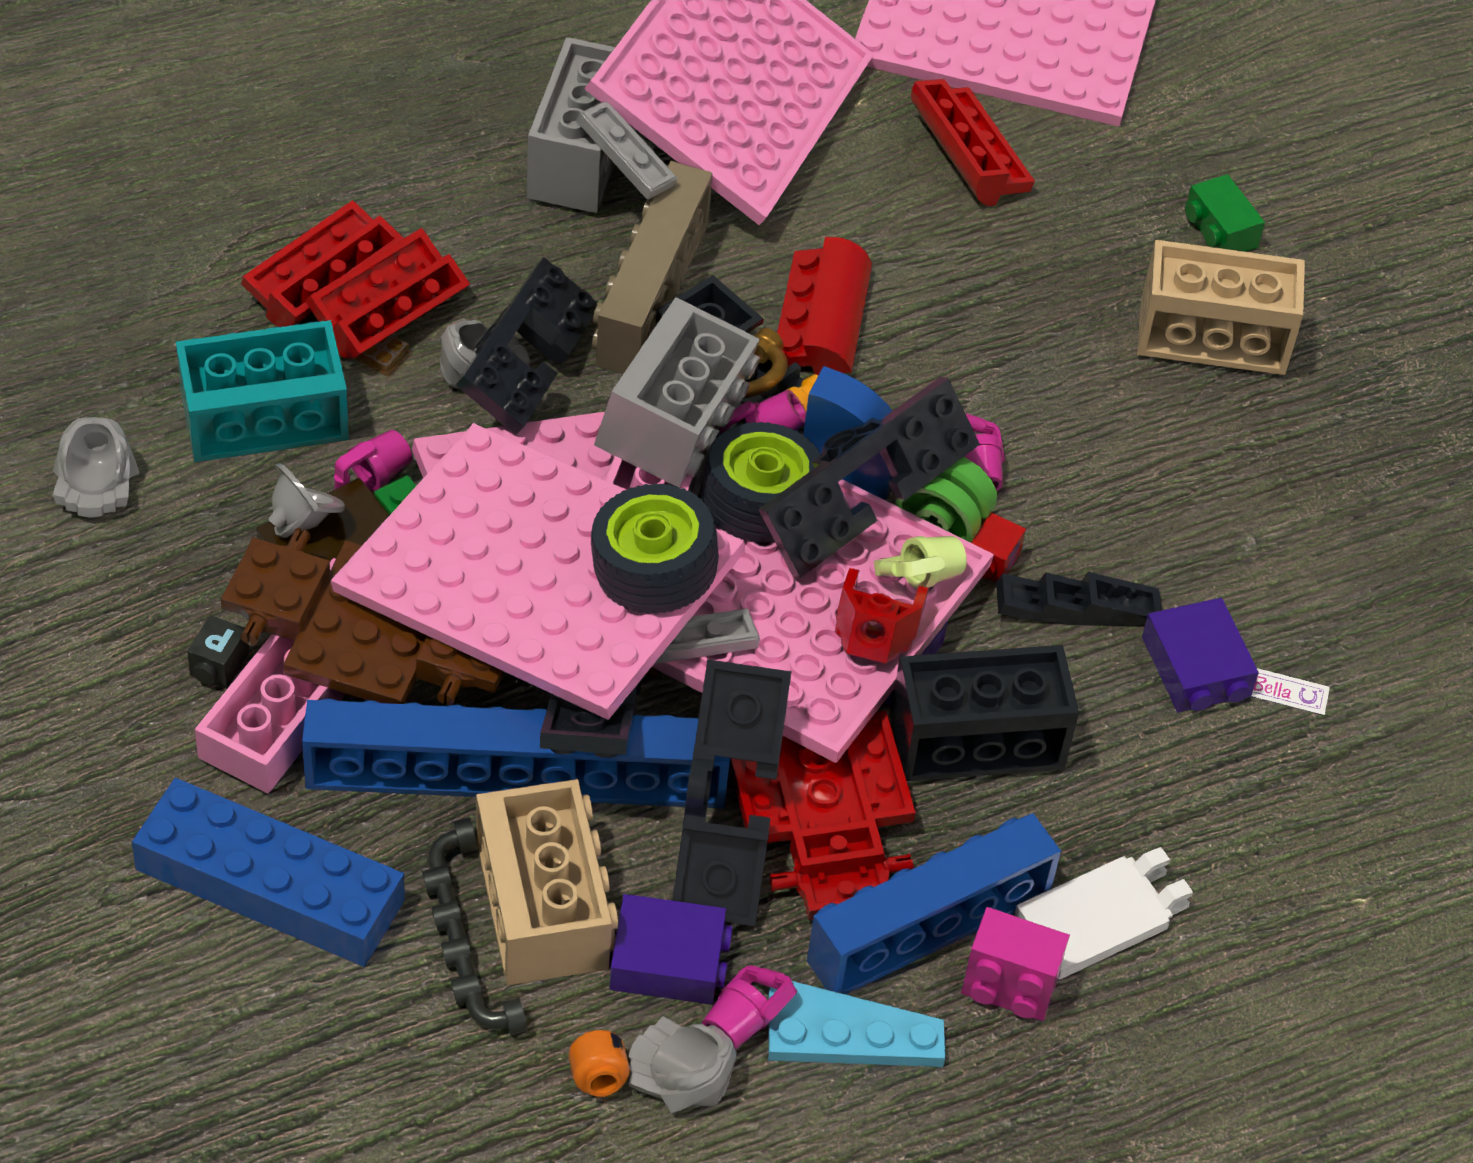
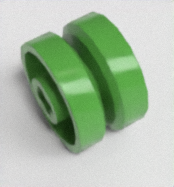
[896,457,997,543]

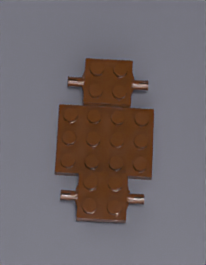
[221,528,505,705]

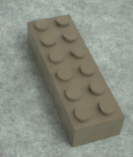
[592,161,713,374]

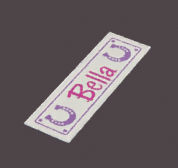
[1251,668,1330,715]

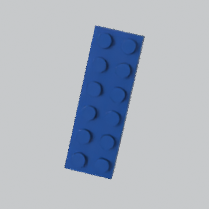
[132,778,405,967]
[807,813,1061,995]

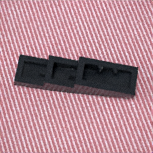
[996,572,1162,626]

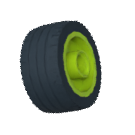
[702,422,821,543]
[591,483,719,614]

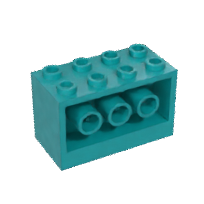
[176,320,349,463]

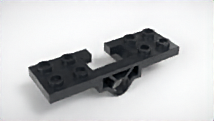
[455,257,598,435]
[758,377,980,578]
[672,659,792,926]
[540,678,643,758]

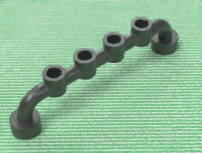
[422,817,528,1036]

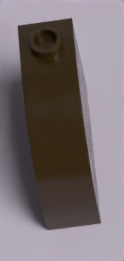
[256,478,390,562]

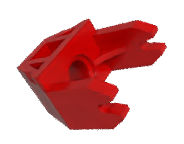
[835,568,929,664]

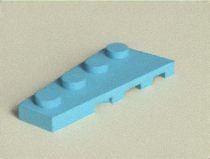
[768,981,945,1067]

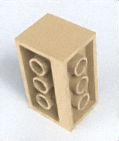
[1137,240,1305,375]
[476,779,618,986]

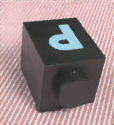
[187,615,249,689]

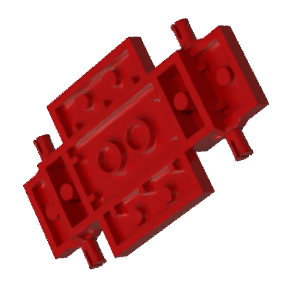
[729,711,916,920]

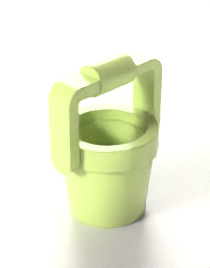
[874,536,967,589]

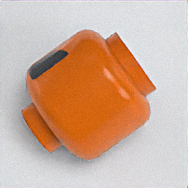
[568,1030,630,1097]

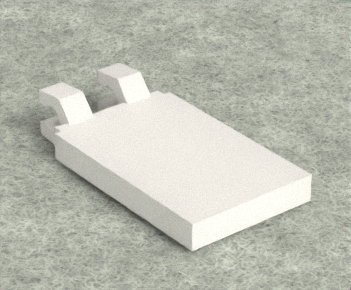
[1015,847,1193,980]

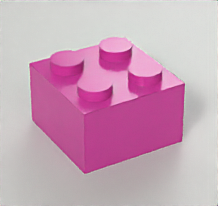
[961,907,1070,1021]

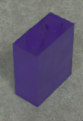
[1142,597,1259,713]
[609,894,733,1005]

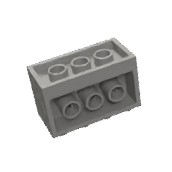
[527,37,615,213]
[594,297,760,488]

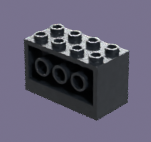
[890,645,1079,781]

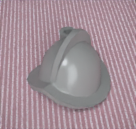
[268,463,345,538]

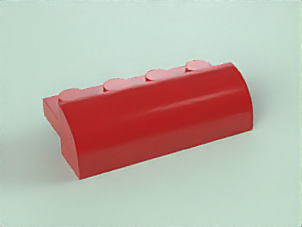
[911,79,1035,206]
[241,200,404,327]
[305,228,470,359]
[777,237,872,375]

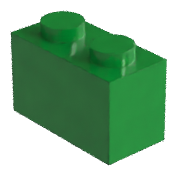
[1185,174,1265,252]

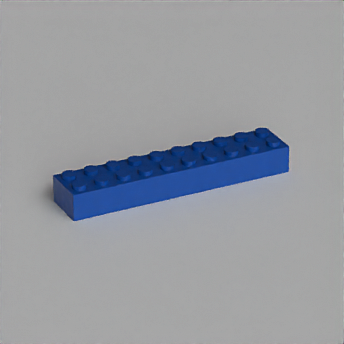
[302,699,730,809]

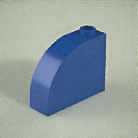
[804,366,892,501]

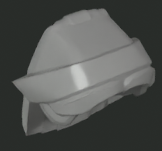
[439,318,530,388]
[53,417,139,518]
[627,1016,737,1113]

